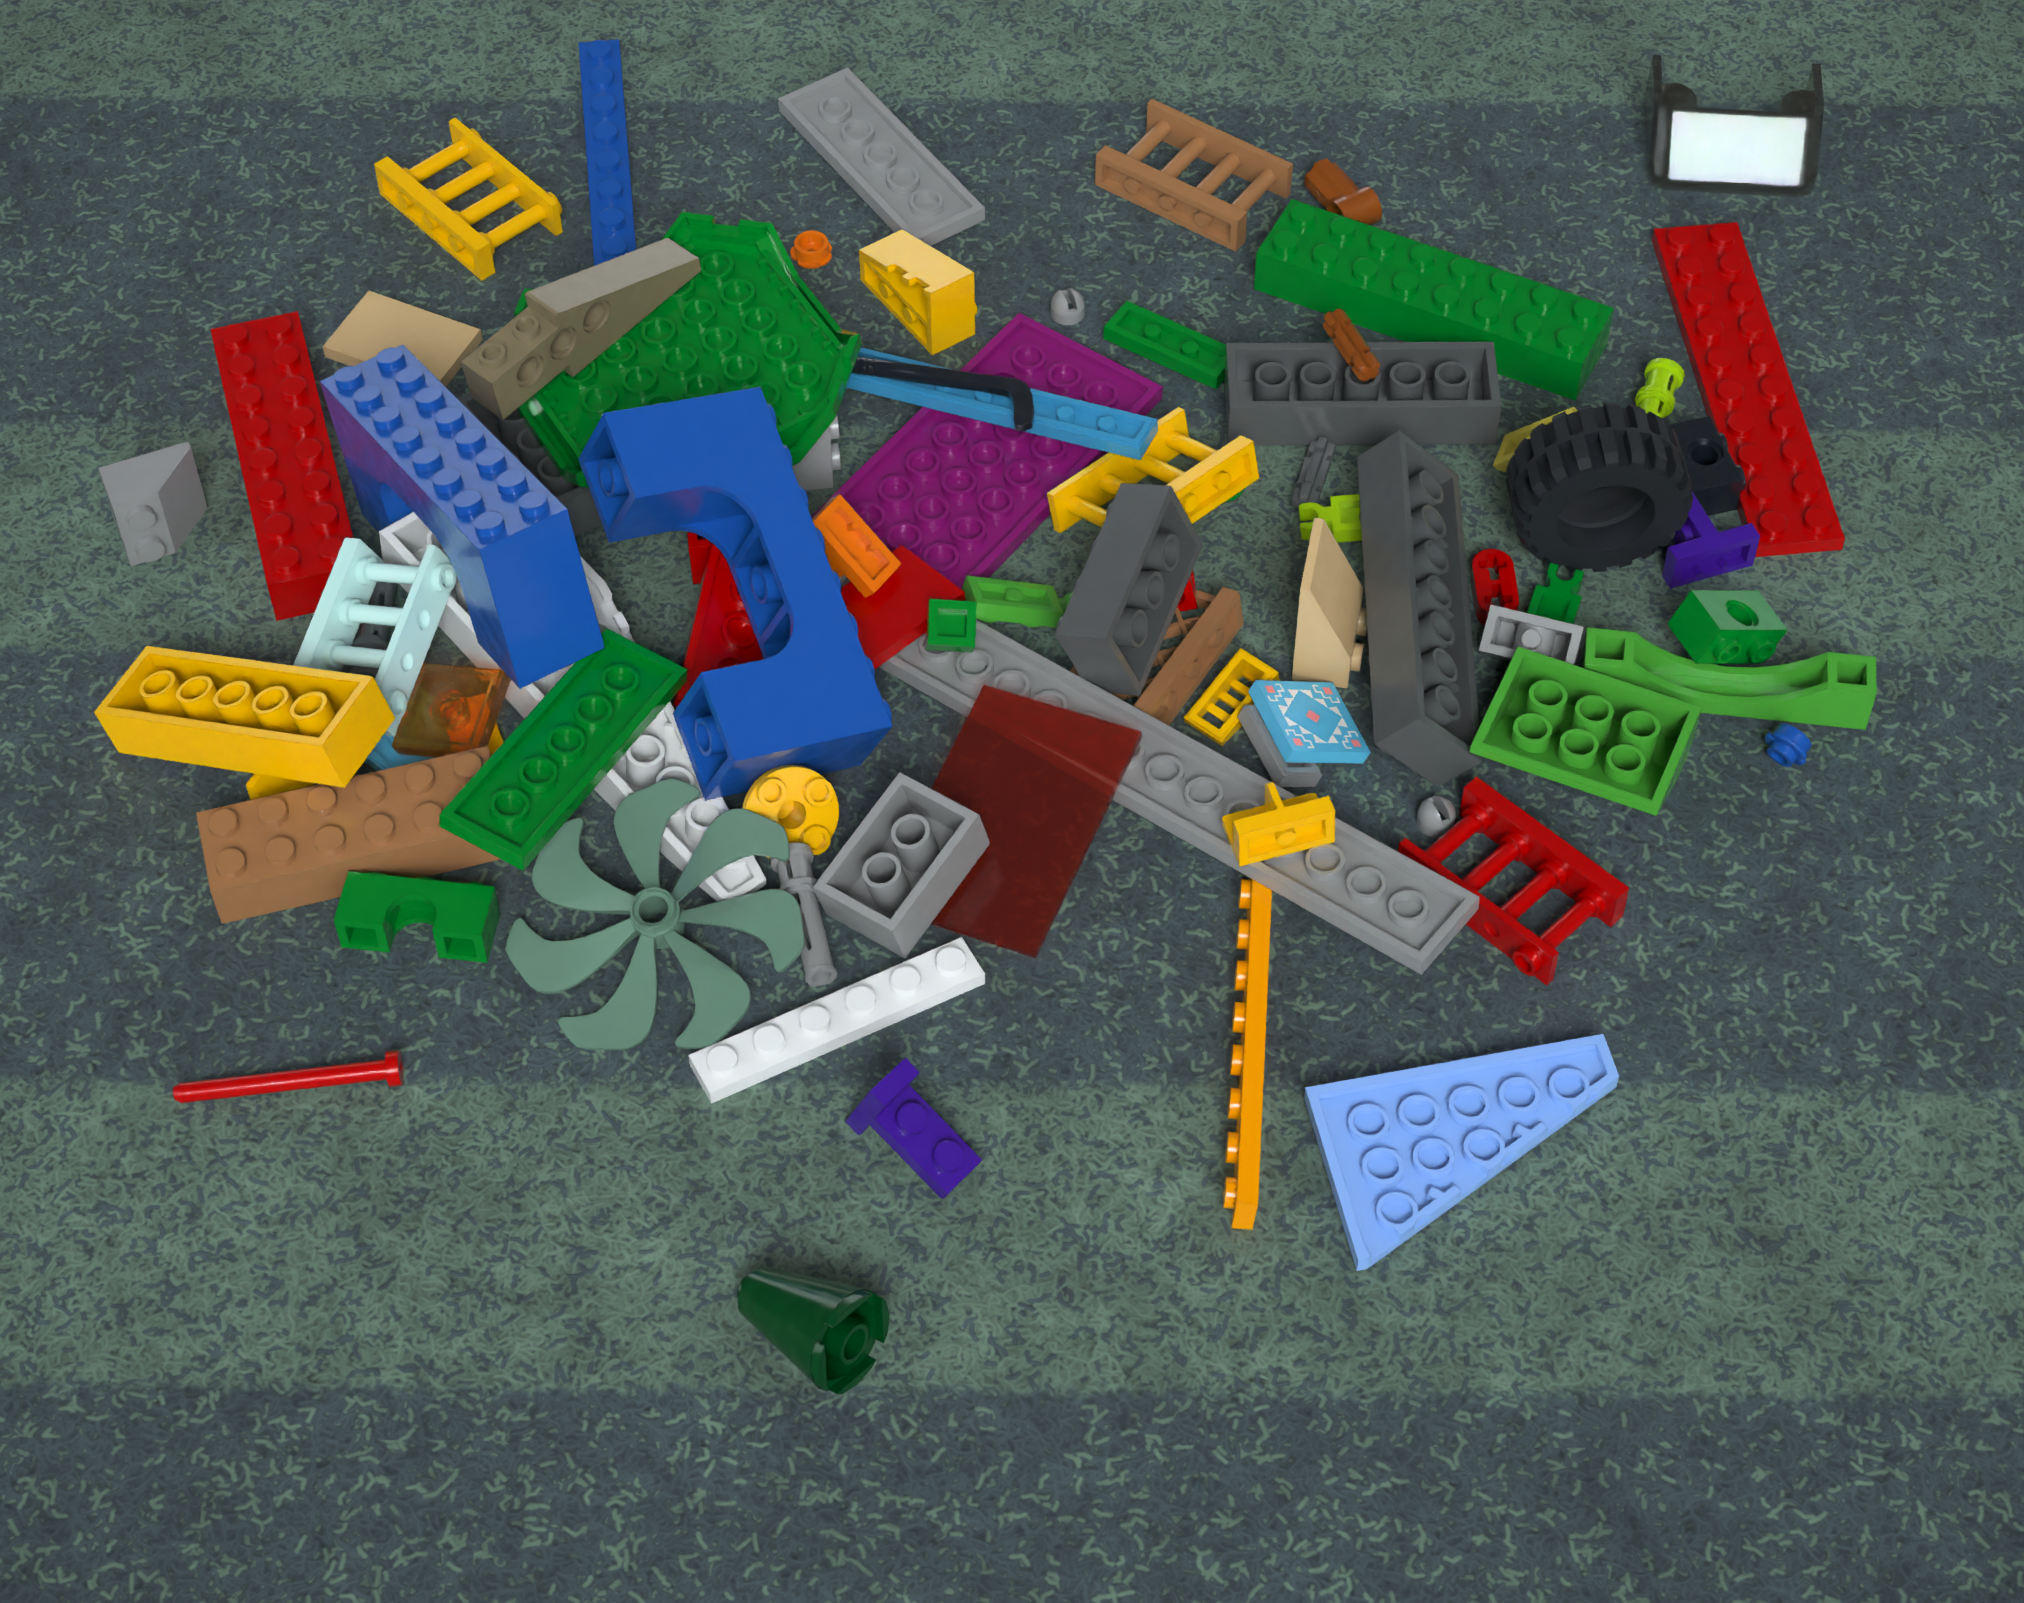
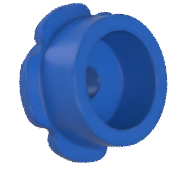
[1765,724,1812,767]

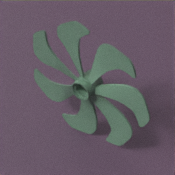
[505,778,805,1050]

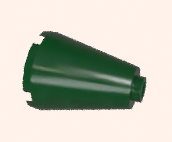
[737,1266,890,1394]

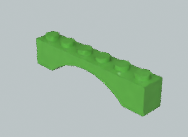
[1580,627,1877,730]

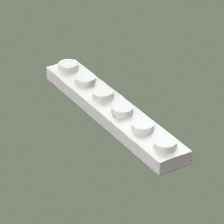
[688,937,985,1104]

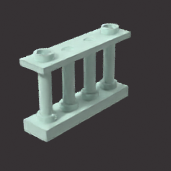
[293,538,457,737]

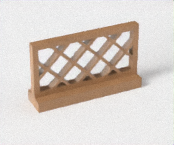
[1070,587,1244,725]

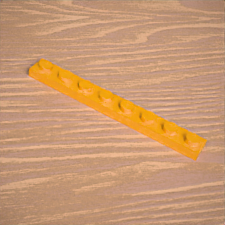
[1223,878,1272,1230]

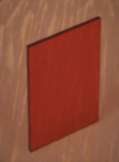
[931,685,1143,958]

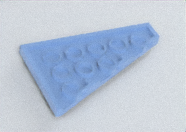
[1304,1034,1619,1271]

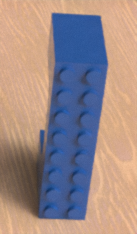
[320,345,605,689]
[578,387,893,801]

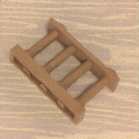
[1095,99,1293,252]

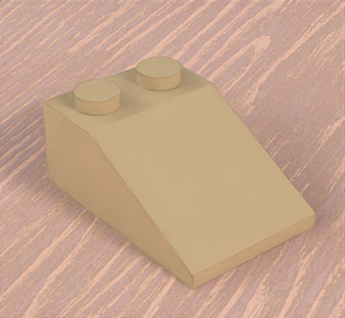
[1292,518,1367,688]

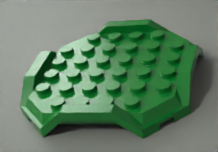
[514,212,862,488]

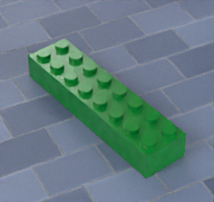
[1254,199,1614,401]

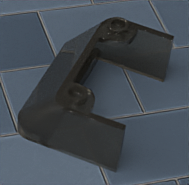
[1644,55,1824,197]

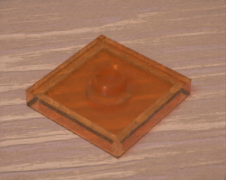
[391,663,511,758]

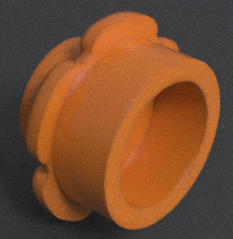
[790,230,832,269]

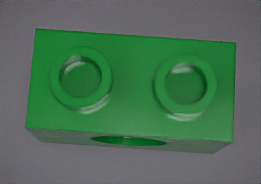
[1667,590,1788,664]

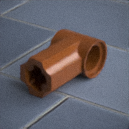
[1304,158,1382,225]

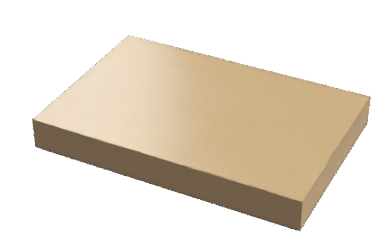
[323,290,482,387]

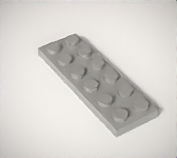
[778,67,985,246]

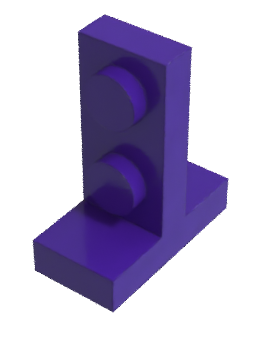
[1662,490,1760,589]
[845,1057,982,1199]

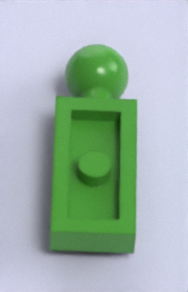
[962,575,1073,628]

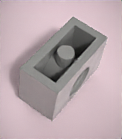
[1479,605,1586,666]

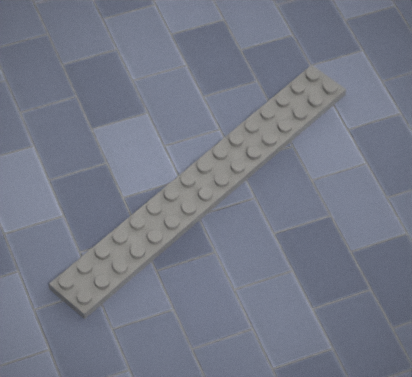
[840,575,1479,975]

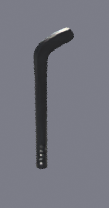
[852,356,1034,431]

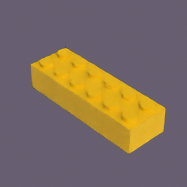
[94,646,395,788]

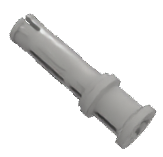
[769,843,837,987]

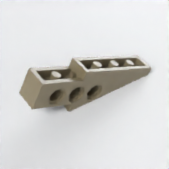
[461,238,701,420]

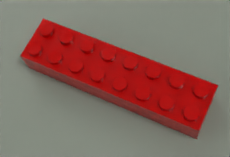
[210,311,353,621]

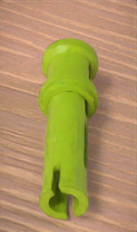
[1635,358,1685,419]

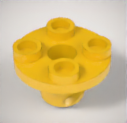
[742,765,839,861]

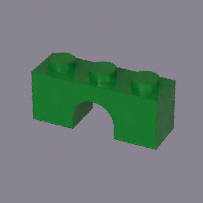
[334,871,500,963]

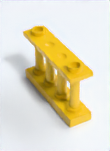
[374,118,563,281]
[1047,407,1259,533]

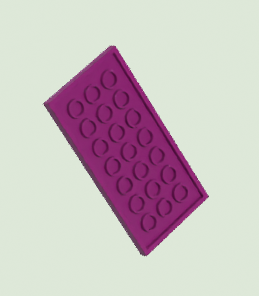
[811,313,1163,589]

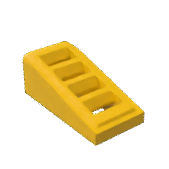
[1184,648,1280,746]

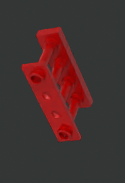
[1398,776,1630,985]

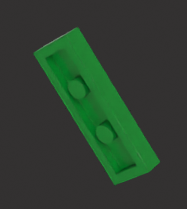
[1103,300,1226,389]

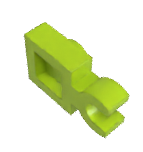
[1299,494,1362,543]

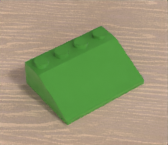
[1469,646,1702,816]

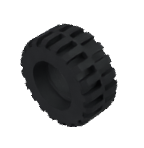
[1506,403,1693,572]

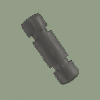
[1291,436,1336,508]

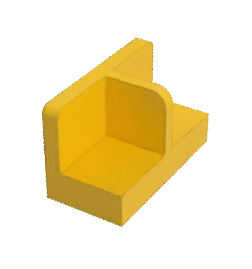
[1222,782,1335,867]

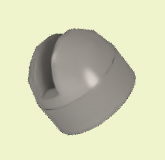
[1050,288,1085,325]
[1416,795,1456,838]

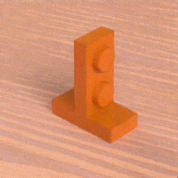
[812,494,901,598]

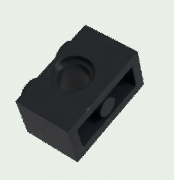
[1668,416,1746,516]

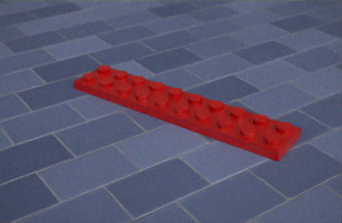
[1652,222,1845,557]

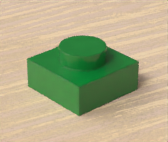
[926,599,977,653]

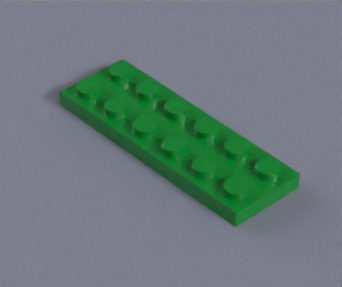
[439,628,687,871]

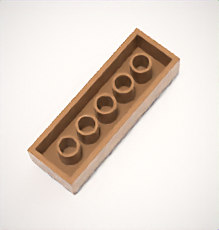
[196,746,501,924]

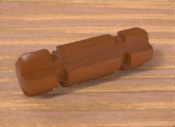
[1323,308,1380,382]

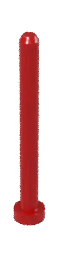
[173,1050,404,1103]

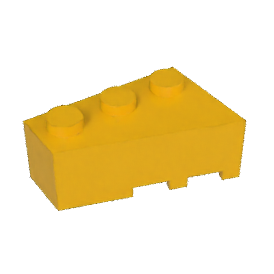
[859,229,977,355]

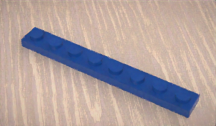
[579,39,637,266]

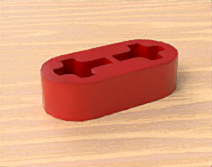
[1470,549,1519,626]

